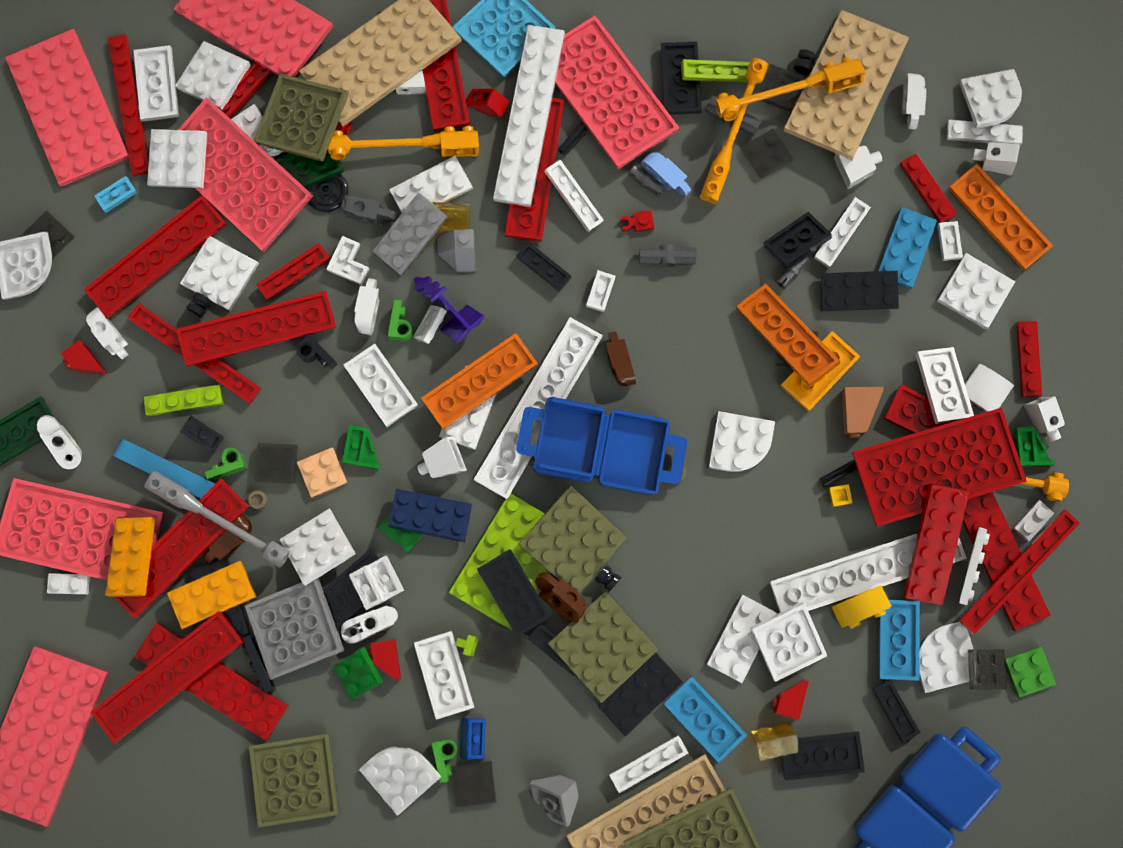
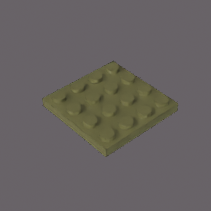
[254,74,349,162]
[518,486,627,594]
[548,591,659,704]
[249,733,339,827]

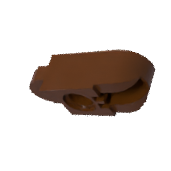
[606,331,636,387]
[203,514,252,564]
[535,573,586,623]

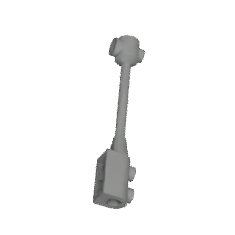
[144,471,290,568]

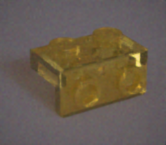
[432,202,470,233]
[752,723,799,760]

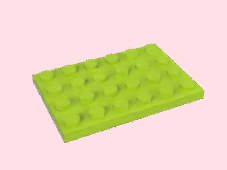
[449,493,551,632]

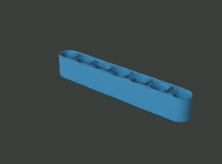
[113,438,215,499]

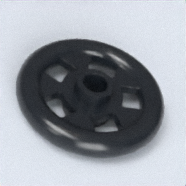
[306,174,349,212]

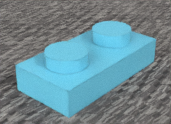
[94,176,138,213]

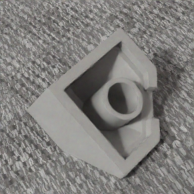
[437,229,476,273]
[530,775,579,827]

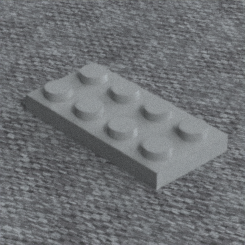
[372,192,448,276]

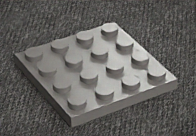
[245,578,344,680]

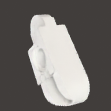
[902,73,926,129]
[354,278,380,335]
[86,307,128,360]
[37,415,82,469]
[341,606,398,644]

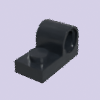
[296,334,338,369]
[180,416,224,453]

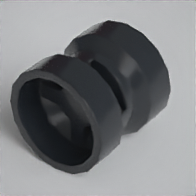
[793,49,817,75]
[186,292,213,318]
[595,565,622,592]

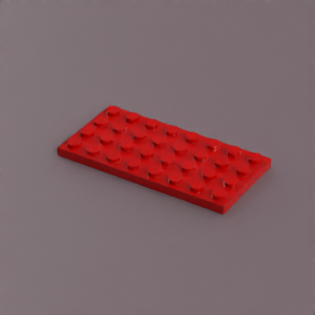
[852,407,1027,527]

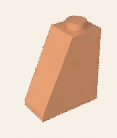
[841,387,884,439]

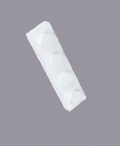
[946,120,1023,145]
[544,160,604,232]
[814,197,871,268]
[959,527,990,605]
[609,735,688,793]

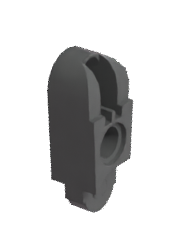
[340,195,397,226]

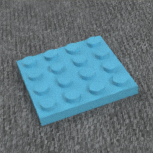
[452,0,556,79]

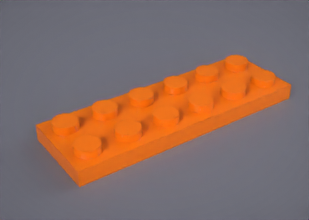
[948,164,1053,271]
[736,284,840,387]
[421,333,538,430]

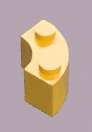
[832,585,892,629]

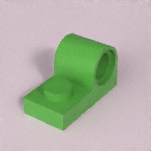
[388,299,413,342]
[205,448,248,482]
[431,739,458,783]

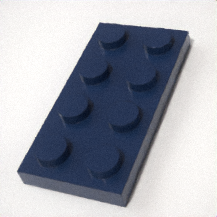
[388,489,472,542]

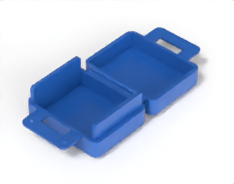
[516,397,687,495]
[855,726,1001,848]

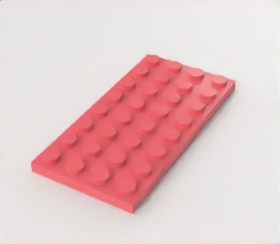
[174,0,334,77]
[555,16,679,169]
[5,28,129,187]
[178,97,313,252]
[0,478,165,580]
[0,646,109,827]

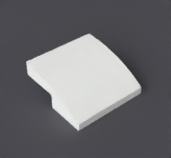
[965,364,1014,412]
[349,556,404,610]

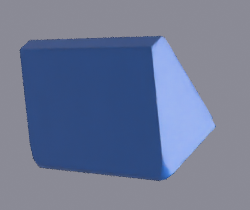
[460,718,486,759]

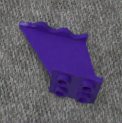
[414,276,485,343]

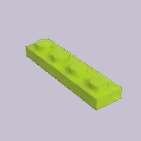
[681,59,750,82]
[144,385,224,417]

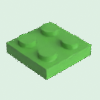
[1003,647,1057,697]

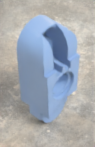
[641,152,691,197]

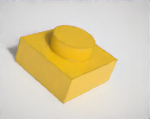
[828,484,853,507]

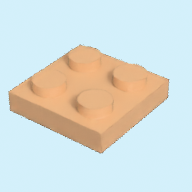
[297,447,348,498]

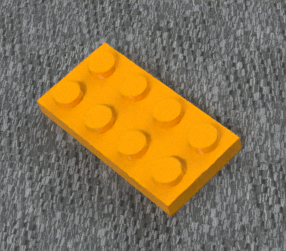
[781,331,860,412]
[105,517,155,597]
[167,561,257,629]

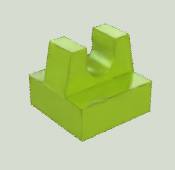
[455,635,479,657]

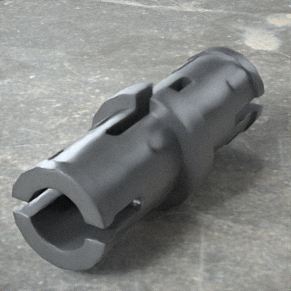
[628,165,665,196]
[776,257,809,289]

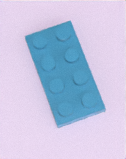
[878,207,937,289]
[878,600,920,681]
[663,676,747,763]

